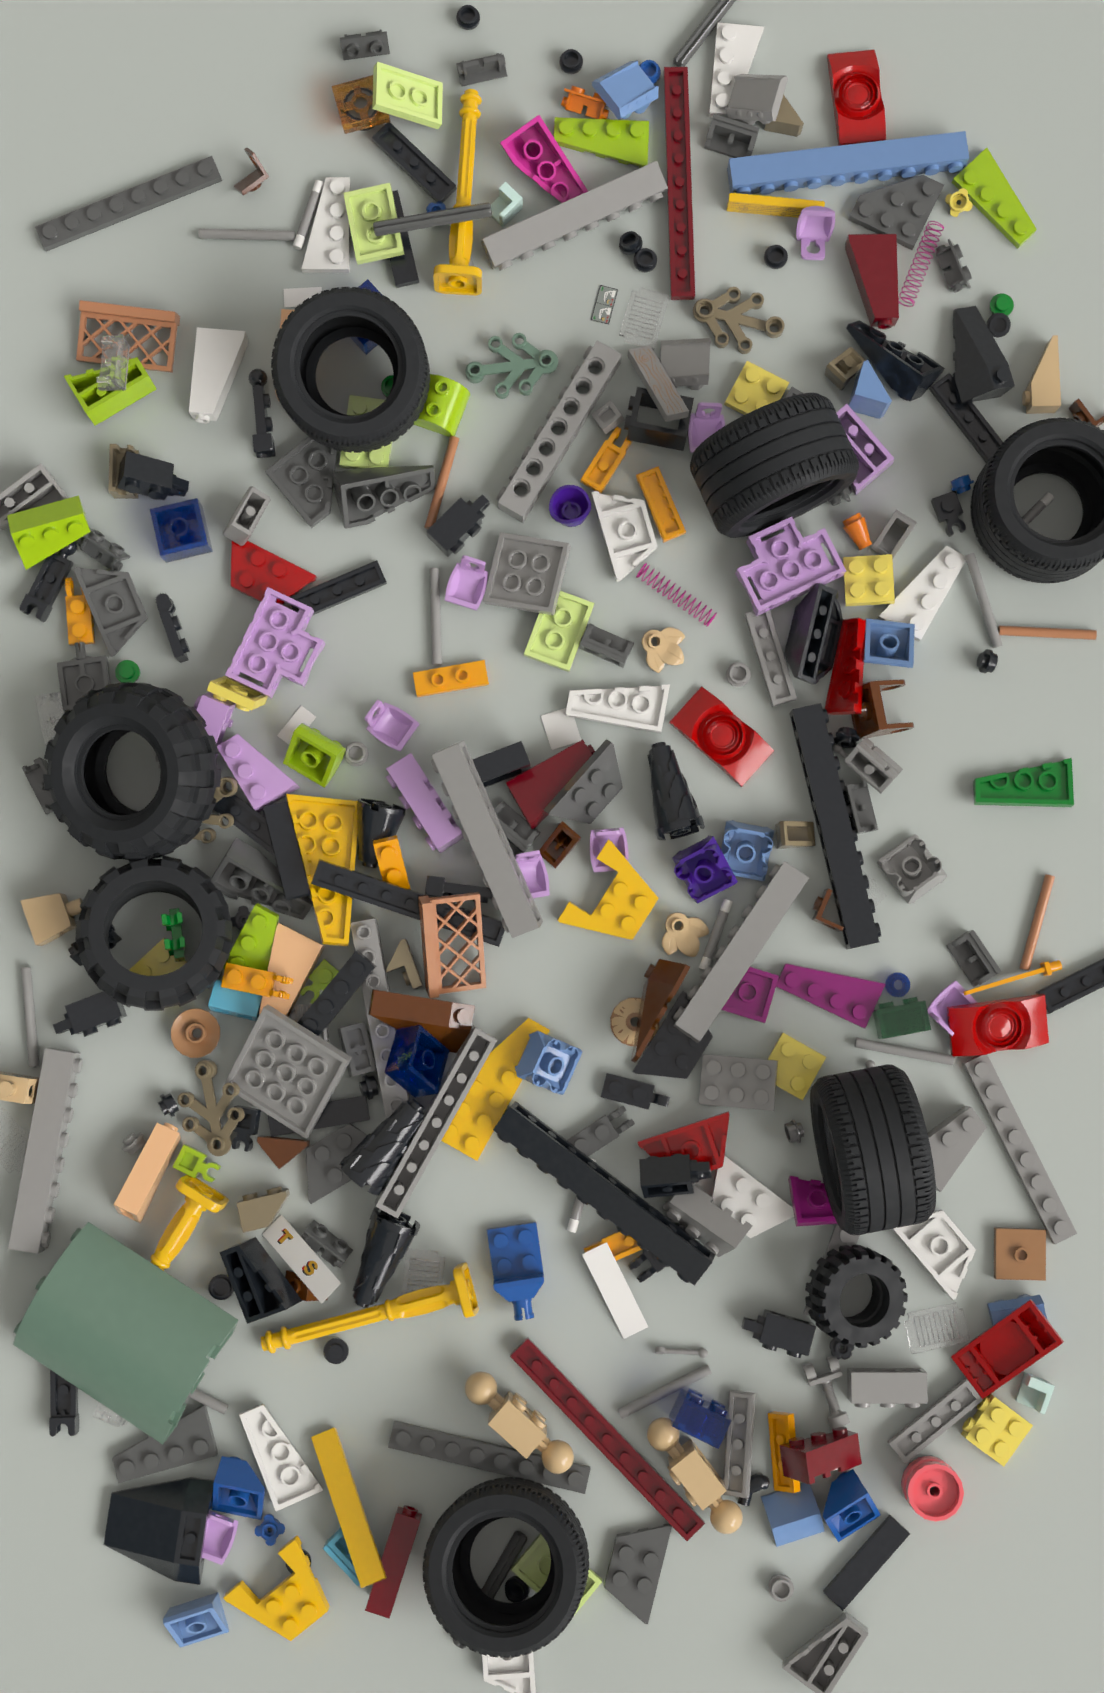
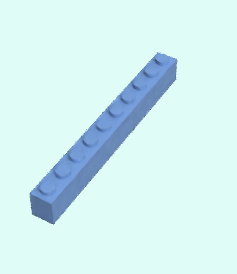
[727,131,969,195]

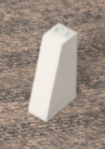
[189,327,249,424]

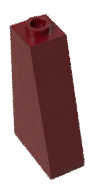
[845,234,899,329]
[506,739,595,829]
[365,1505,422,1619]

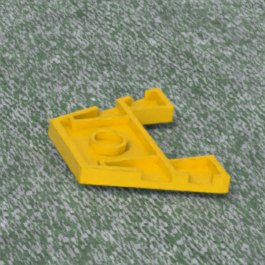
[557,839,659,940]
[223,1536,330,1641]

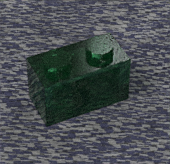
[873,997,931,1039]

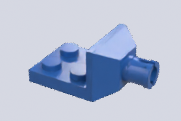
[487,1222,544,1321]

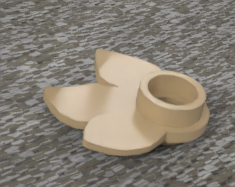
[641,627,685,673]
[662,912,709,957]

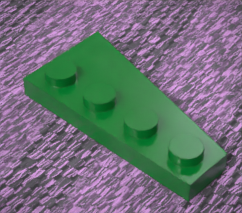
[973,758,1074,807]

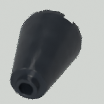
[357,798,406,868]

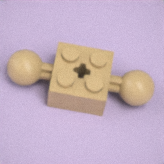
[465,1371,574,1474]
[647,1417,743,1534]

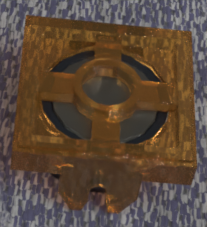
[331,75,391,134]

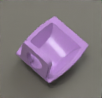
[796,206,835,260]
[688,402,725,453]
[445,555,488,611]
[365,700,419,752]
[590,827,629,872]
[515,850,550,898]
[926,980,978,1036]
[202,1510,238,1565]

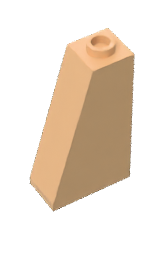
[259,923,325,1017]
[114,1122,181,1223]

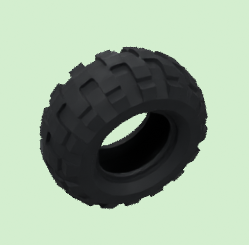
[43,682,221,861]

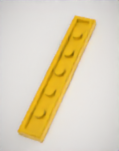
[311,1427,387,1588]

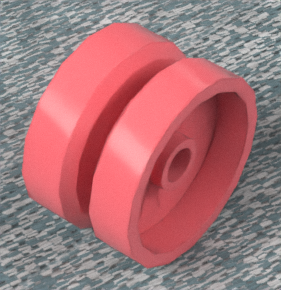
[901,1456,964,1522]

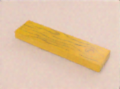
[727,193,825,218]

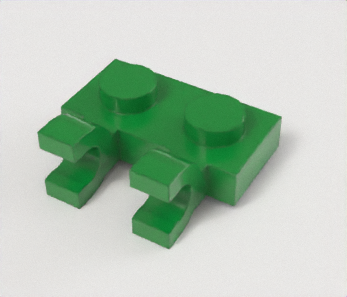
[161,908,186,962]

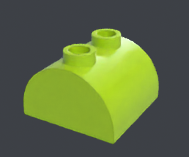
[414,374,470,437]
[283,723,346,788]

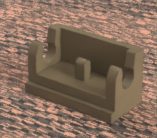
[109,444,139,499]

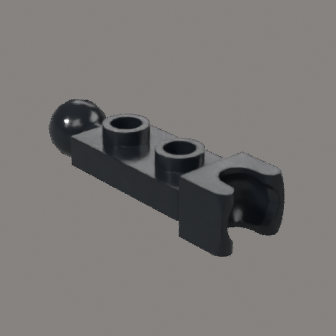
[248,369,276,458]
[19,541,77,623]
[425,876,493,903]
[49,1370,79,1437]

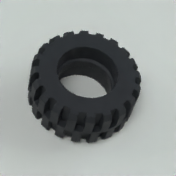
[805,1244,908,1348]

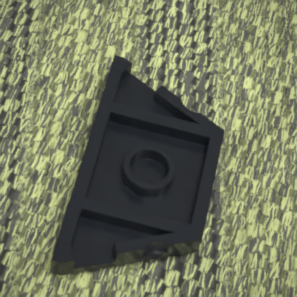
[632,991,713,1079]

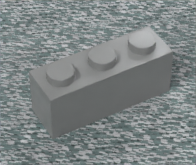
[847,1368,928,1408]

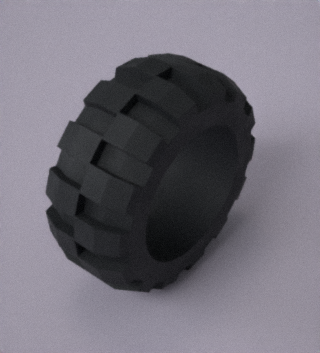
[75,856,232,1011]

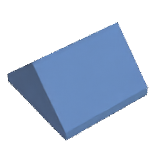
[848,360,892,419]
[864,618,915,668]
[761,1483,825,1547]
[163,1592,229,1648]

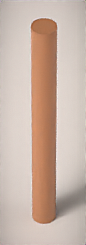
[424,436,459,529]
[998,626,1097,640]
[1019,874,1055,971]

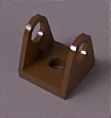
[851,679,914,739]

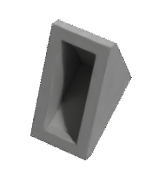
[871,509,917,559]

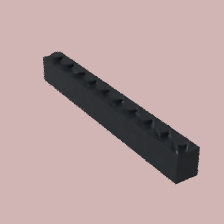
[789,703,881,950]
[493,1101,715,1286]

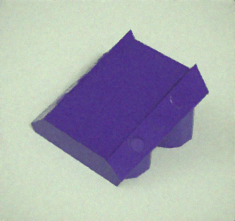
[672,835,738,904]

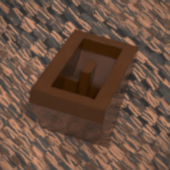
[539,821,581,869]
[257,1135,310,1169]

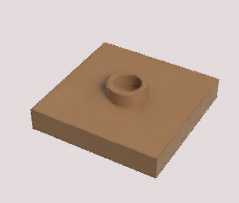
[994,1228,1046,1281]

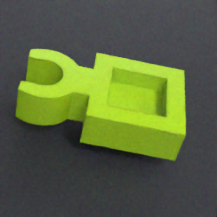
[300,959,339,1004]
[173,1144,221,1182]

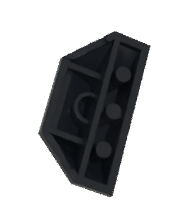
[784,583,843,685]

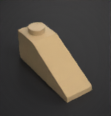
[1022,335,1061,414]

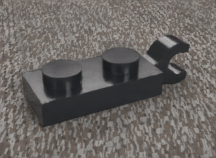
[601,1073,670,1110]

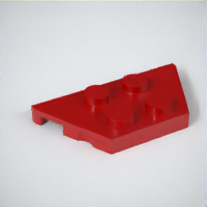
[231,541,317,605]
[638,1111,730,1171]

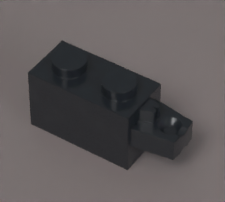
[117,451,189,501]
[426,494,490,557]
[53,991,127,1037]
[639,1154,712,1198]
[741,1309,816,1358]

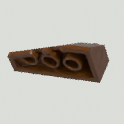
[631,959,690,1063]
[368,989,475,1053]

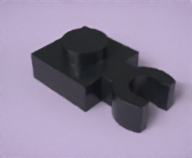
[931,491,966,537]
[232,1105,261,1152]

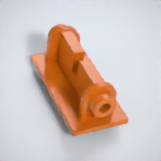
[561,86,609,119]

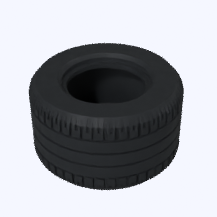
[271,287,430,453]
[690,393,859,538]
[970,418,1104,583]
[810,1064,936,1235]
[422,1477,589,1658]

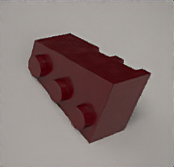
[779,1427,862,1485]

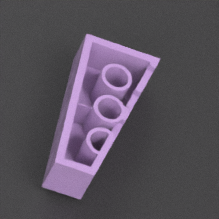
[386,753,464,853]

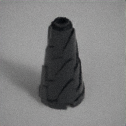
[647,742,705,840]
[339,1099,425,1195]
[352,1207,420,1308]

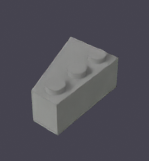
[0,463,69,531]
[928,1106,987,1192]
[662,1185,753,1257]
[782,1612,868,1693]

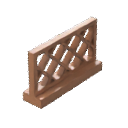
[76,300,180,373]
[418,892,486,998]

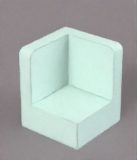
[491,182,523,227]
[1015,1372,1055,1414]

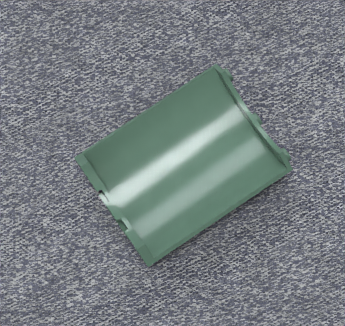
[13,1222,238,1445]

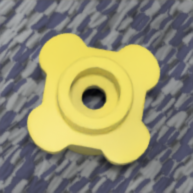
[945,188,973,217]

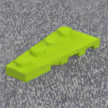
[554,117,649,168]
[951,148,1037,249]

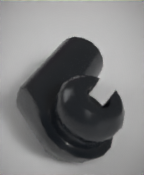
[737,1473,770,1506]

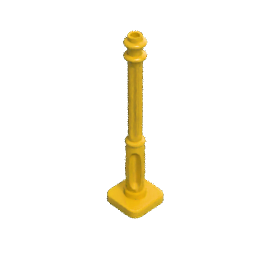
[433,89,482,296]
[150,1175,229,1271]
[261,1262,479,1354]

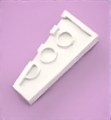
[709,22,764,118]
[301,177,351,273]
[877,546,966,642]
[565,684,670,733]
[239,1404,323,1511]

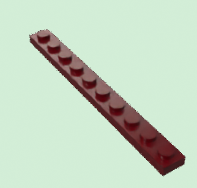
[664,67,695,300]
[510,1337,705,1541]

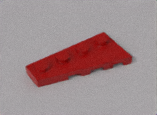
[824,618,866,715]

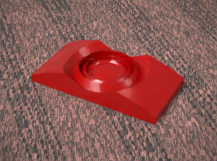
[827,50,886,146]
[669,686,774,787]
[947,994,1049,1056]
[951,1299,1064,1399]

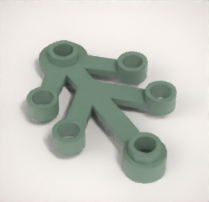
[465,333,558,399]

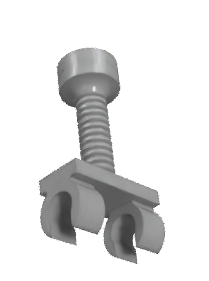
[803,1356,850,1428]

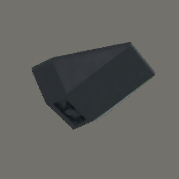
[103,1477,214,1585]

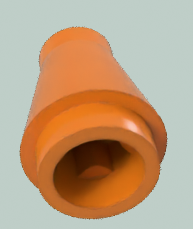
[842,512,872,551]

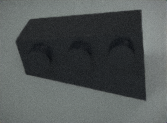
[219,1237,302,1324]

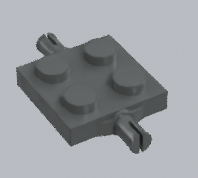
[57,642,111,712]

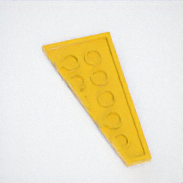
[286,794,358,946]
[441,1018,550,1161]

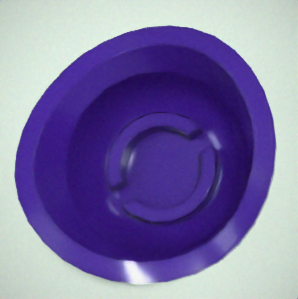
[549,485,591,527]

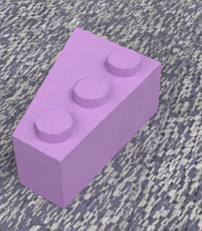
[836,404,894,495]
[194,692,236,758]
[217,734,300,813]

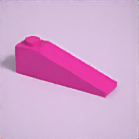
[500,115,588,203]

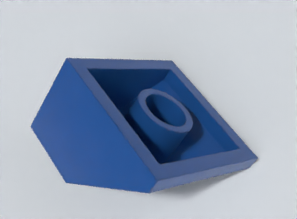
[212,1456,265,1520]
[822,1469,881,1542]

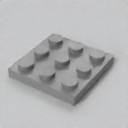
[483,532,571,616]

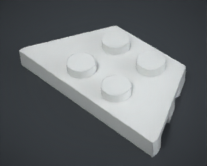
[591,491,657,582]
[711,1156,794,1238]
[893,1210,976,1300]
[482,1597,536,1693]

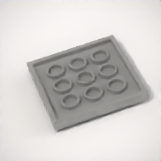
[223,1004,352,1139]

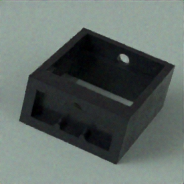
[624,387,694,451]
[472,741,531,788]

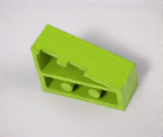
[64,357,157,426]
[7,495,90,570]

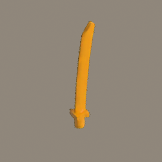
[963,960,1062,996]

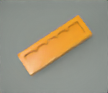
[636,466,686,543]
[413,660,489,698]

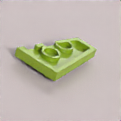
[223,903,279,971]

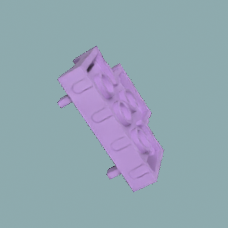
[735,517,846,617]
[225,587,326,699]

